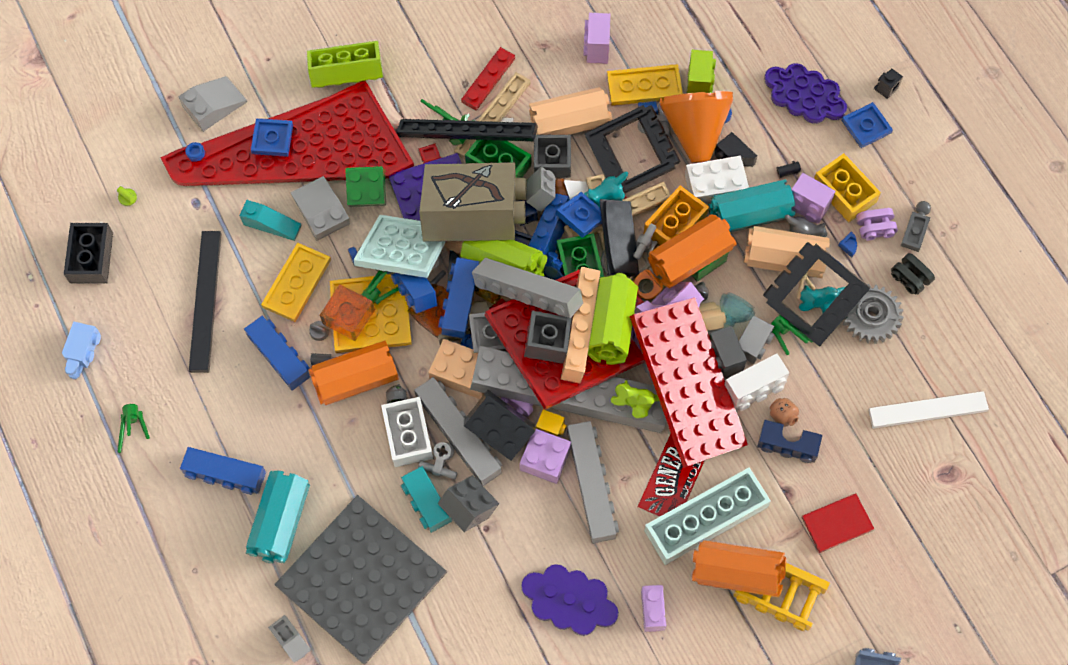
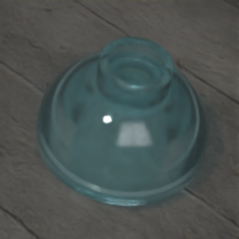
[720,292,756,327]

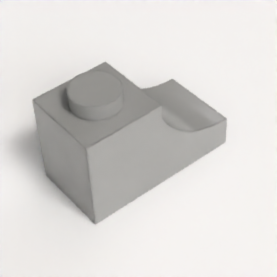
[268,615,311,663]

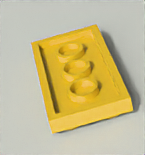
[607,64,683,106]
[261,242,331,322]

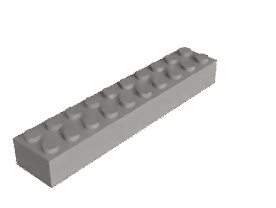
[470,346,666,433]

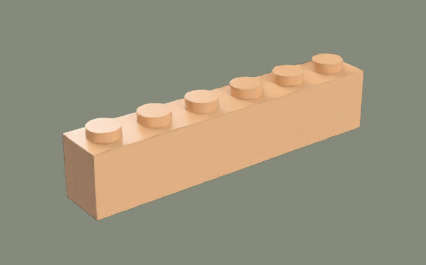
[561,267,600,383]

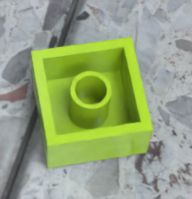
[687,49,716,93]

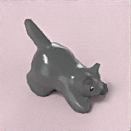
[785,215,827,237]

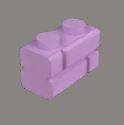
[641,585,666,632]

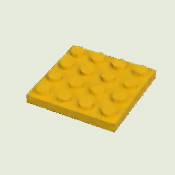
[330,274,412,353]

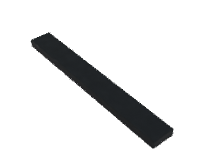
[396,119,538,142]
[189,231,222,373]

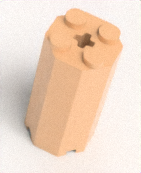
[529,87,612,135]
[744,226,830,278]

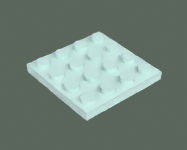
[354,215,446,278]

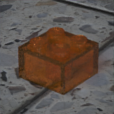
[319,284,375,341]

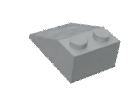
[178,76,247,132]
[290,176,350,241]
[469,313,507,353]

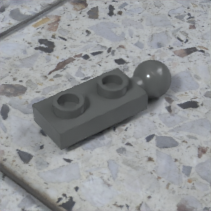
[901,201,931,252]

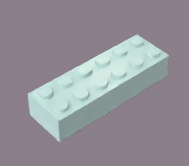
[644,467,771,565]

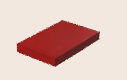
[801,493,875,553]

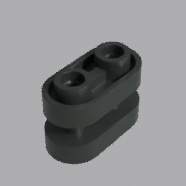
[891,253,935,295]

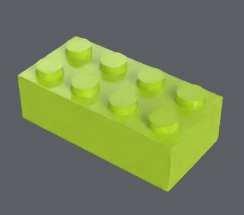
[307,41,383,88]

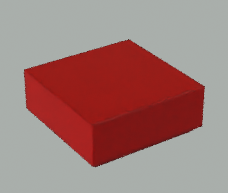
[418,143,441,164]

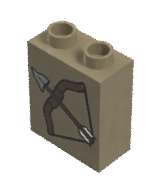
[419,163,526,242]

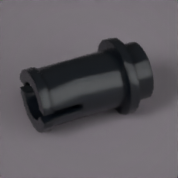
[776,161,801,178]

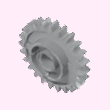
[843,284,904,344]

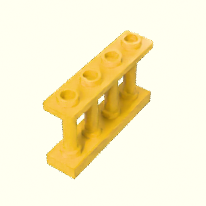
[733,563,830,631]

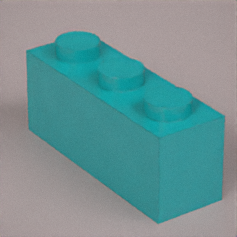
[400,466,452,533]

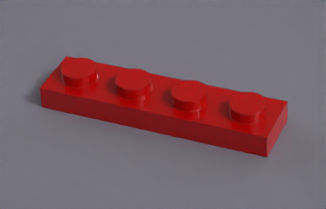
[461,47,515,111]

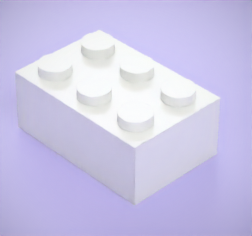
[685,156,749,205]
[725,354,789,411]
[381,397,433,467]

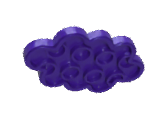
[764,63,847,124]
[521,564,619,636]

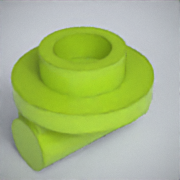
[117,186,137,206]

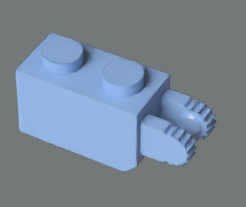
[62,321,101,379]

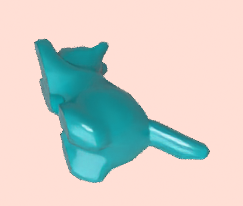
[584,172,628,207]
[798,285,845,313]

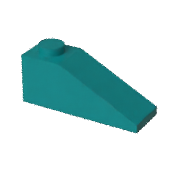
[239,200,302,241]

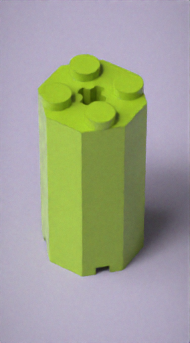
[460,240,547,277]
[587,273,638,365]

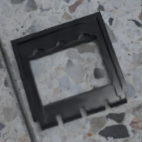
[585,105,680,193]
[763,242,870,347]

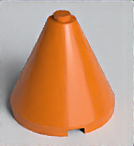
[659,91,733,163]

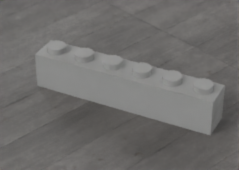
[472,258,583,318]
[414,377,502,486]
[567,421,619,544]

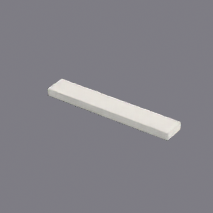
[868,391,989,429]

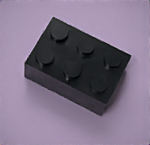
[64,223,113,284]
[464,390,536,461]

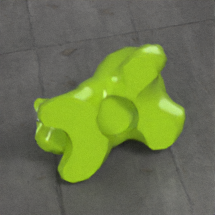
[611,380,660,418]

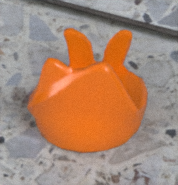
[633,269,663,300]

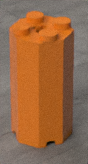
[648,214,737,289]
[308,340,399,405]
[692,540,786,597]

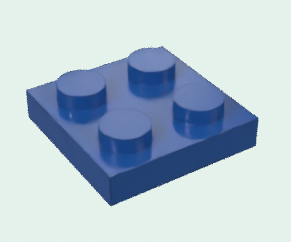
[841,102,893,148]
[251,118,293,156]
[555,192,602,238]

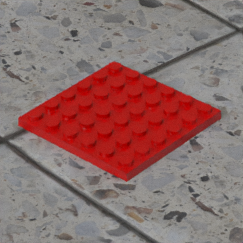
[485,269,645,410]

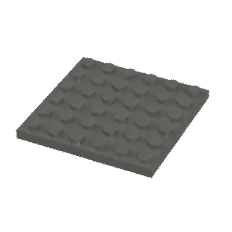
[274,495,447,665]

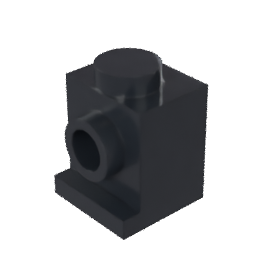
[874,68,903,99]

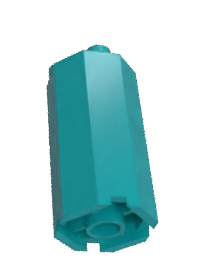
[708,179,795,233]
[246,470,310,564]

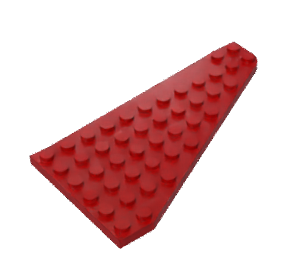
[160,80,414,186]

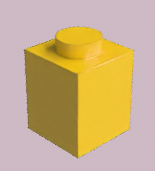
[536,409,567,437]

